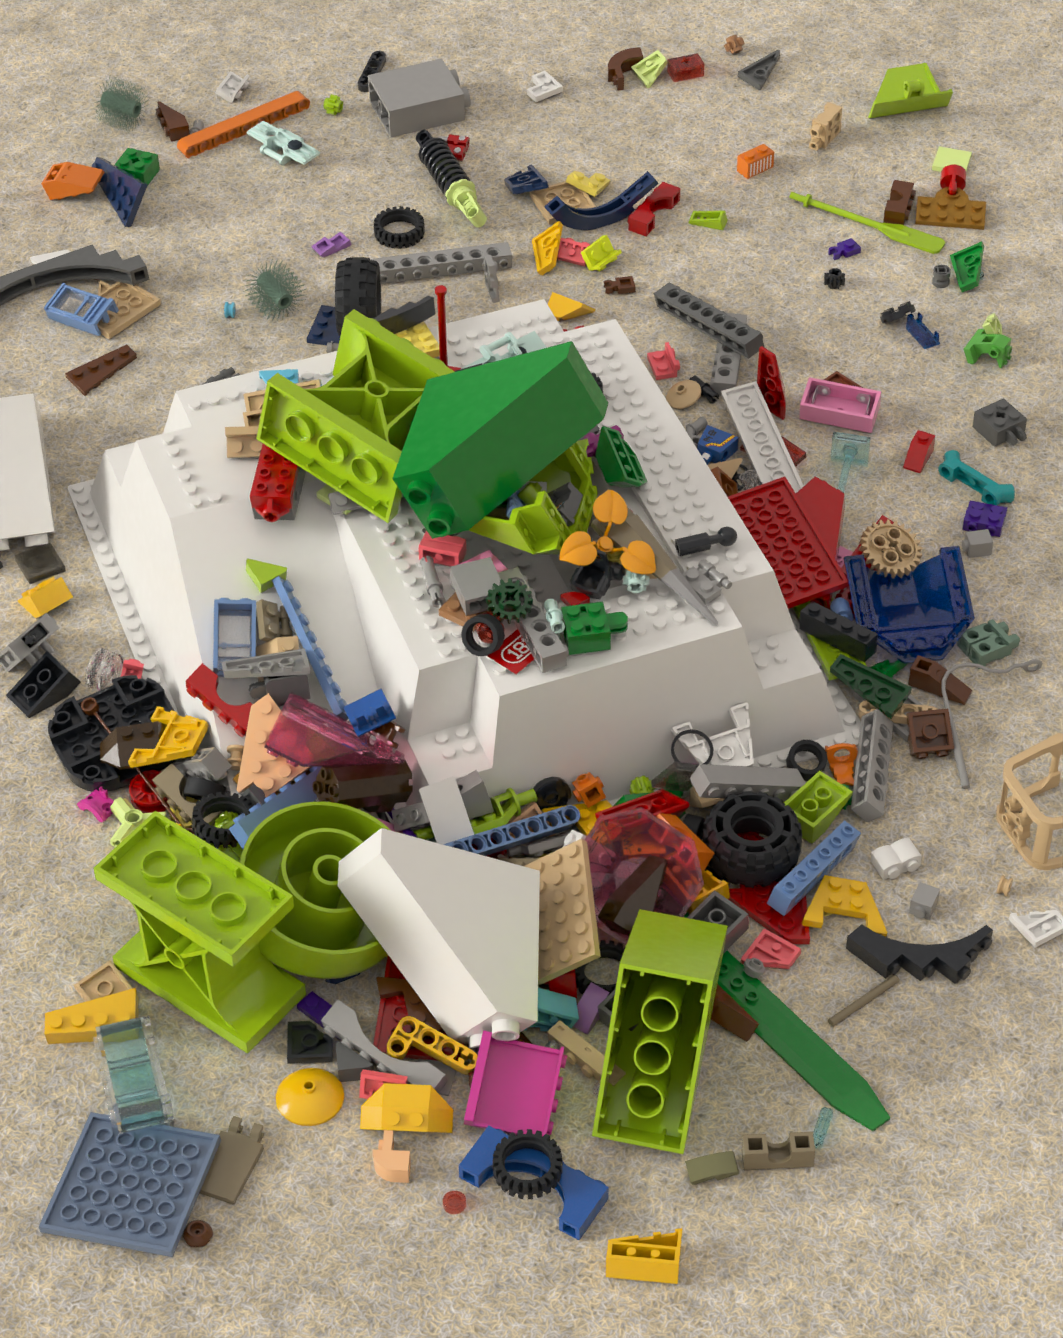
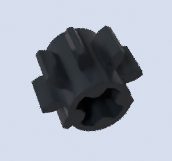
[824,268,845,289]

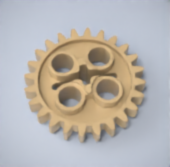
[859,519,923,579]

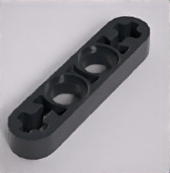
[358,51,386,92]

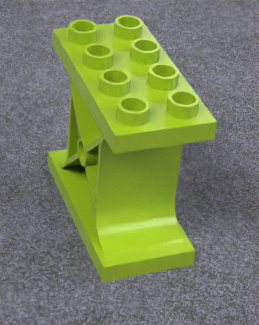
[256,309,455,523]
[93,811,306,1054]

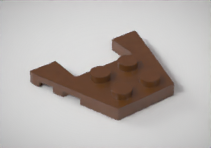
[376,977,445,1053]

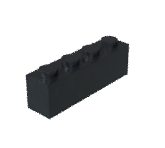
[799,601,878,663]

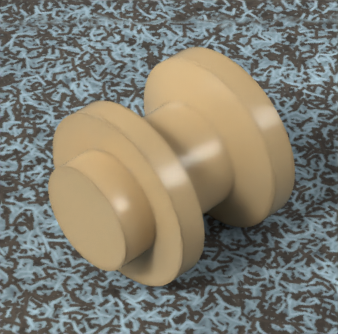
[227,745,244,771]

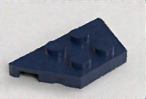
[504,164,549,195]

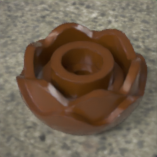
[183,1220,213,1247]

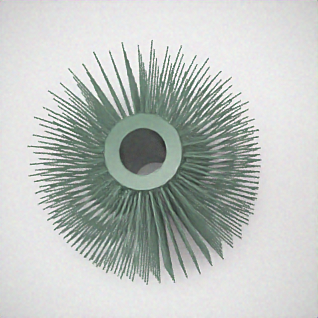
[93,76,149,132]
[242,259,306,322]

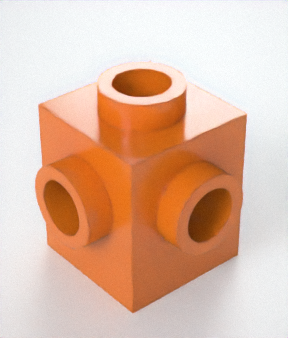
[572,772,606,808]

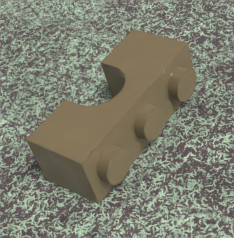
[741,1131,815,1170]

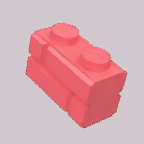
[419,531,467,567]

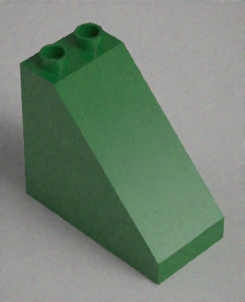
[392,341,608,539]

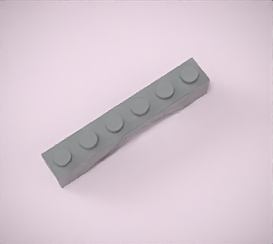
[321,999,447,1093]

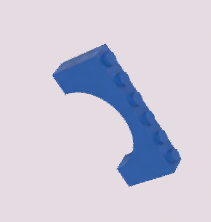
[459,1125,609,1240]

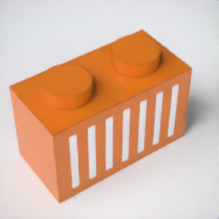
[737,144,774,179]

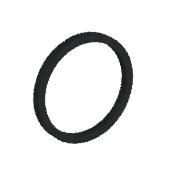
[671,729,714,770]

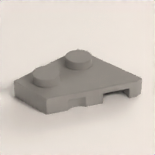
[484,255,500,303]

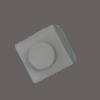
[962,529,993,558]
[909,882,940,920]

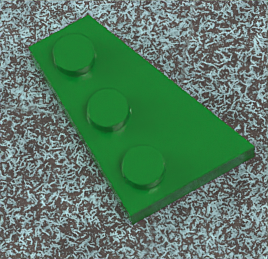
[950,241,984,293]

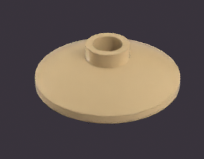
[666,380,701,409]

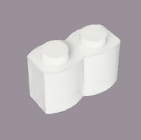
[871,838,922,880]

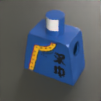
[697,425,739,465]

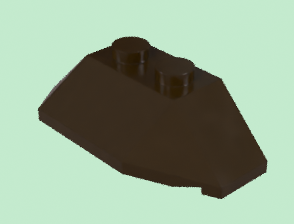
[100,721,167,770]

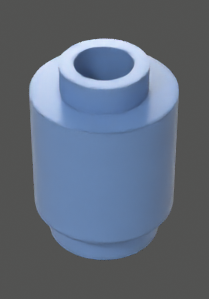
[830,598,853,621]

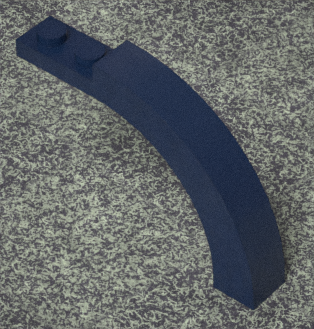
[544,171,659,230]

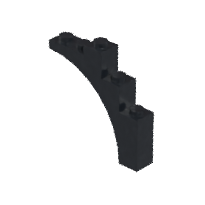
[846,924,993,984]

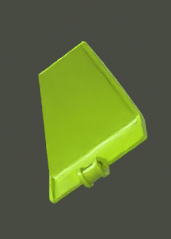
[868,63,953,118]

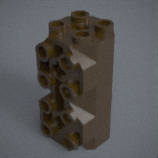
[312,758,413,813]

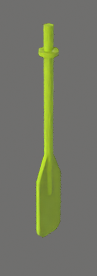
[789,192,945,254]

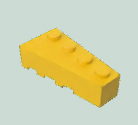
[44,988,139,1044]

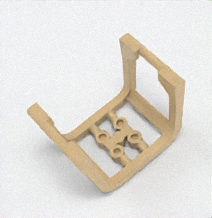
[996,733,1063,870]

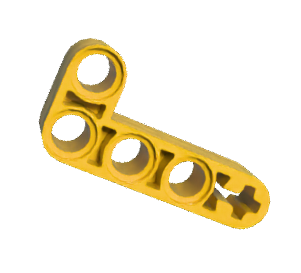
[386,1016,478,1075]

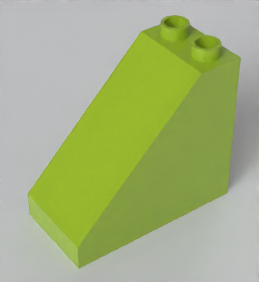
[592,909,728,1154]

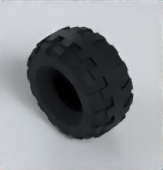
[335,257,381,336]
[703,791,802,888]

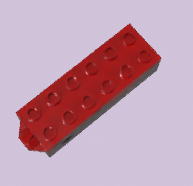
[250,444,306,522]

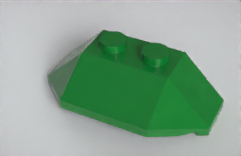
[596,426,648,488]

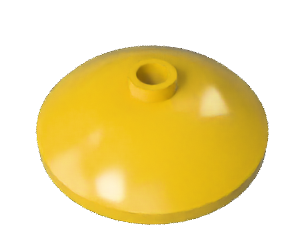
[276,1068,344,1126]

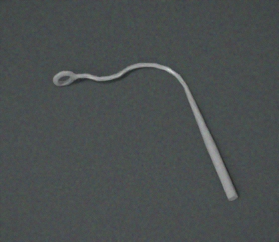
[942,659,1043,789]

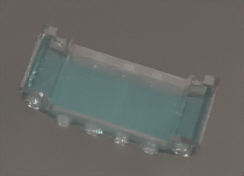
[93,1015,174,1134]

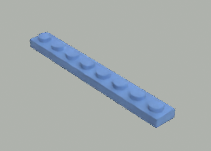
[272,576,349,722]

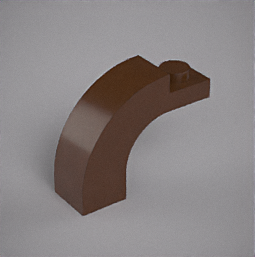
[608,47,643,91]

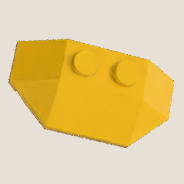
[360,1083,454,1133]

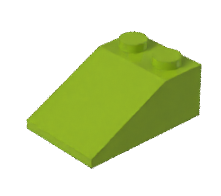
[784,771,853,844]

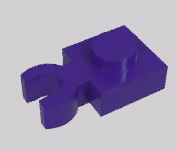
[828,238,861,260]

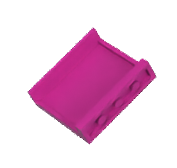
[464,1030,567,1137]

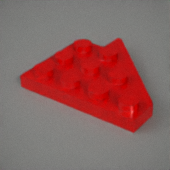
[728,871,810,944]

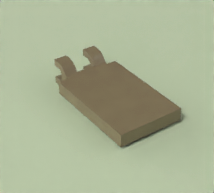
[200,1116,264,1205]

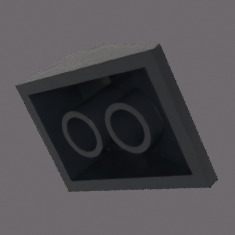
[6,651,81,718]

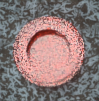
[443,1191,466,1214]

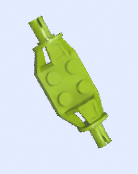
[414,788,537,840]

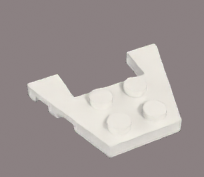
[671,702,754,767]

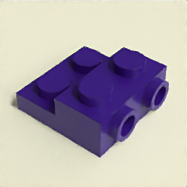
[962,500,1008,537]

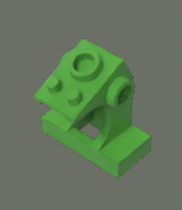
[963,329,1012,368]

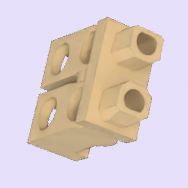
[809,102,842,151]

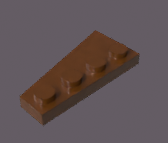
[65,344,137,396]

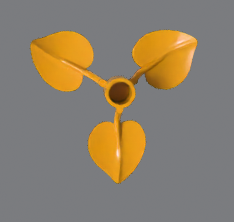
[559,490,656,575]

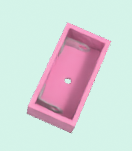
[800,377,881,433]

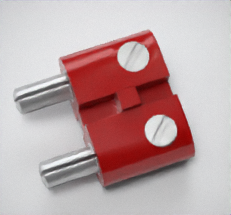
[438,134,470,161]

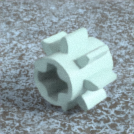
[623,570,650,593]

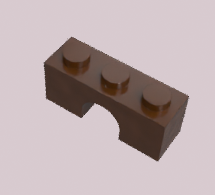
[883,180,916,225]

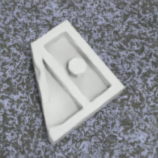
[1009,910,1063,948]

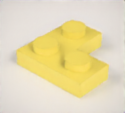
[566,170,610,197]

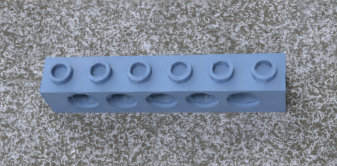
[767,820,861,916]

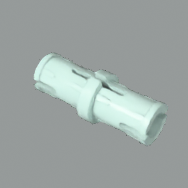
[544,599,565,633]

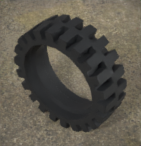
[374,206,425,249]
[192,792,254,848]
[575,940,625,994]
[493,1129,563,1199]

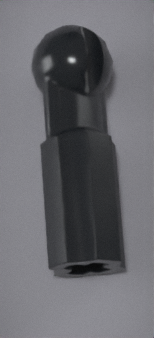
[675,526,737,557]

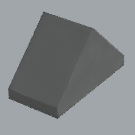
[336,1041,374,1082]

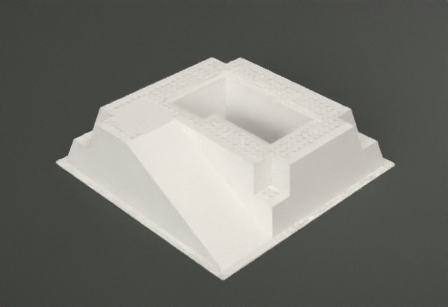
[68,299,861,838]

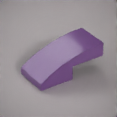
[311,232,352,257]
[573,982,610,1035]

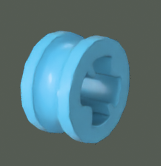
[224,302,236,318]

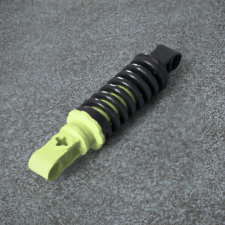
[416,129,487,228]

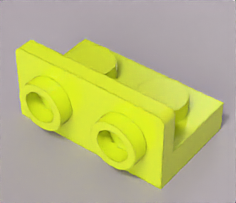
[581,235,622,271]

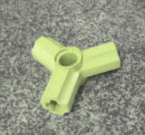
[110,797,166,847]

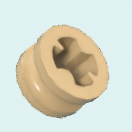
[996,875,1013,897]

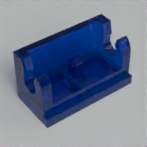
[906,312,940,349]

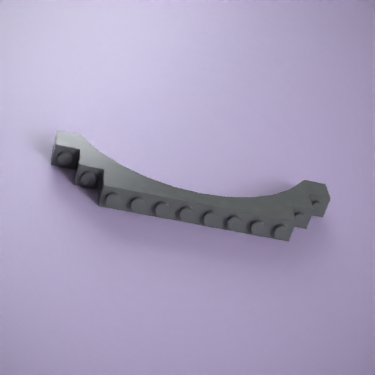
[0,244,150,306]

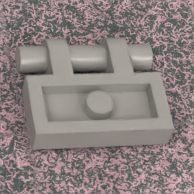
[682,560,732,605]

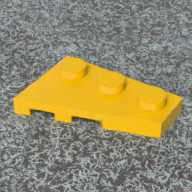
[532,221,563,275]

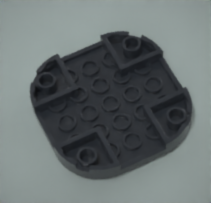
[48,675,176,792]

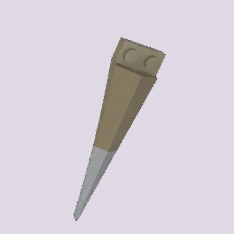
[590,507,718,626]

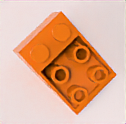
[41,162,105,200]

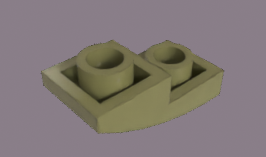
[685,1151,740,1185]

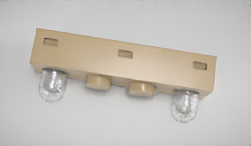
[544,1020,626,1096]

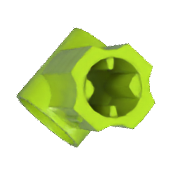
[517,482,542,505]

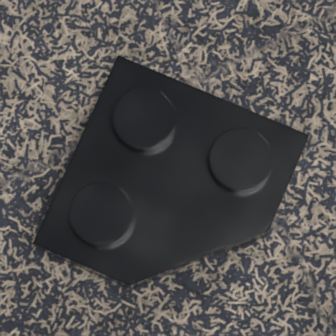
[287,1021,333,1064]

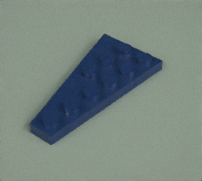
[92,157,148,227]

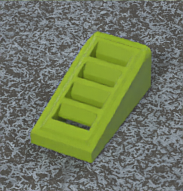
[689,210,728,230]

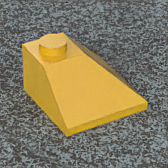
[547,292,596,321]

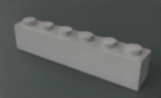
[689,764,805,801]

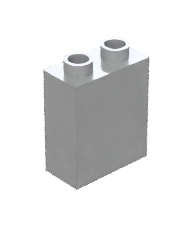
[368,58,471,138]

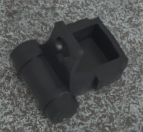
[570,549,626,600]

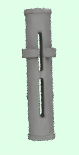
[420,556,446,608]

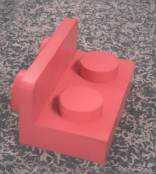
[557,238,590,267]
[647,342,680,380]
[359,1069,408,1100]

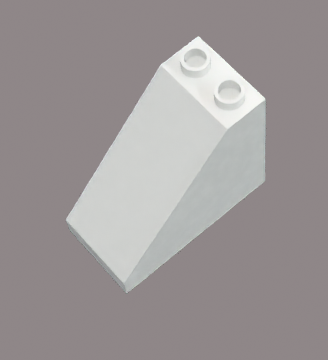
[0,393,55,551]
[338,828,540,1055]

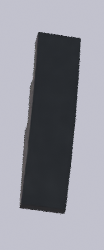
[374,296,436,334]

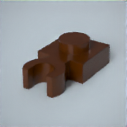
[604,276,636,294]

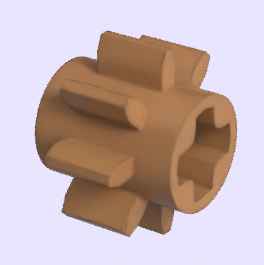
[724,35,745,55]

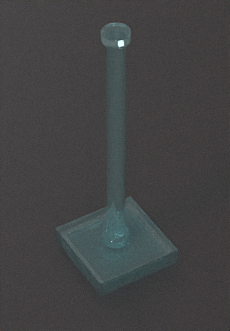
[831,432,871,493]

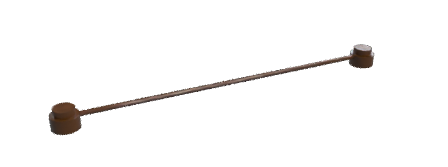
[81,697,195,835]

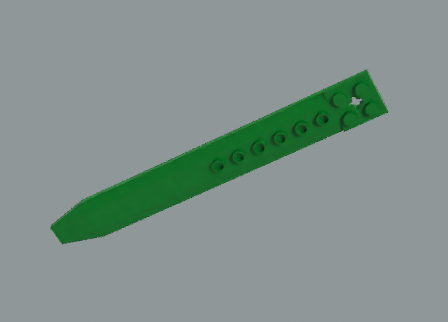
[653,886,890,1131]

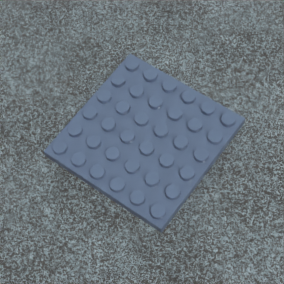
[39,1112,221,1257]

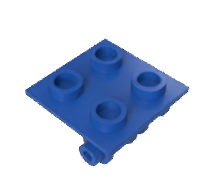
[343,689,396,737]

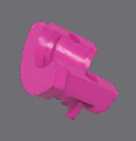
[77,787,114,823]

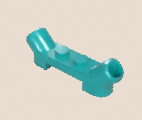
[938,450,1015,505]

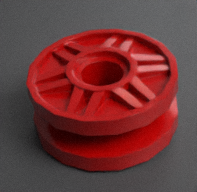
[129,770,170,813]

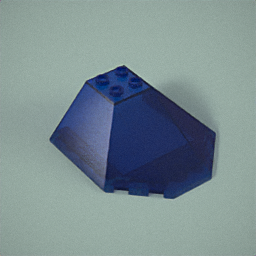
[844,546,975,664]

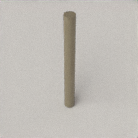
[828,975,899,1027]

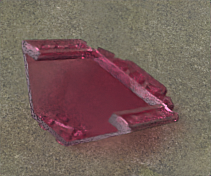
[264,692,405,767]

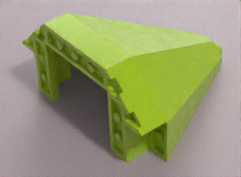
[468,439,598,555]

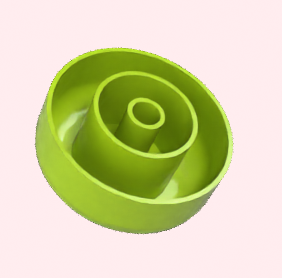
[240,802,390,979]

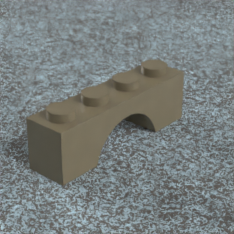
[153,763,222,827]

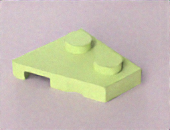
[983,313,1002,334]

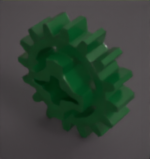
[486,578,533,624]

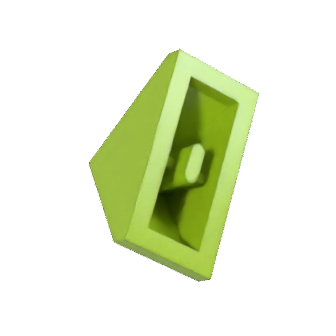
[246,558,287,593]

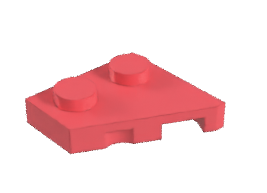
[741,928,801,969]

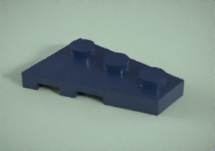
[307,305,340,346]

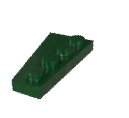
[830,654,912,719]

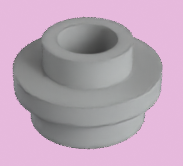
[744,958,765,978]

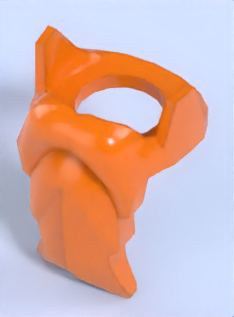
[825,743,858,786]

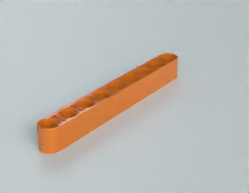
[177,91,310,158]

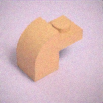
[373,1130,411,1183]

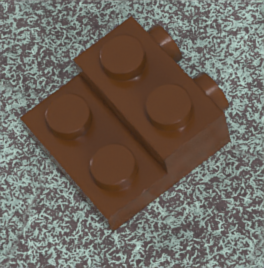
[906,708,954,759]

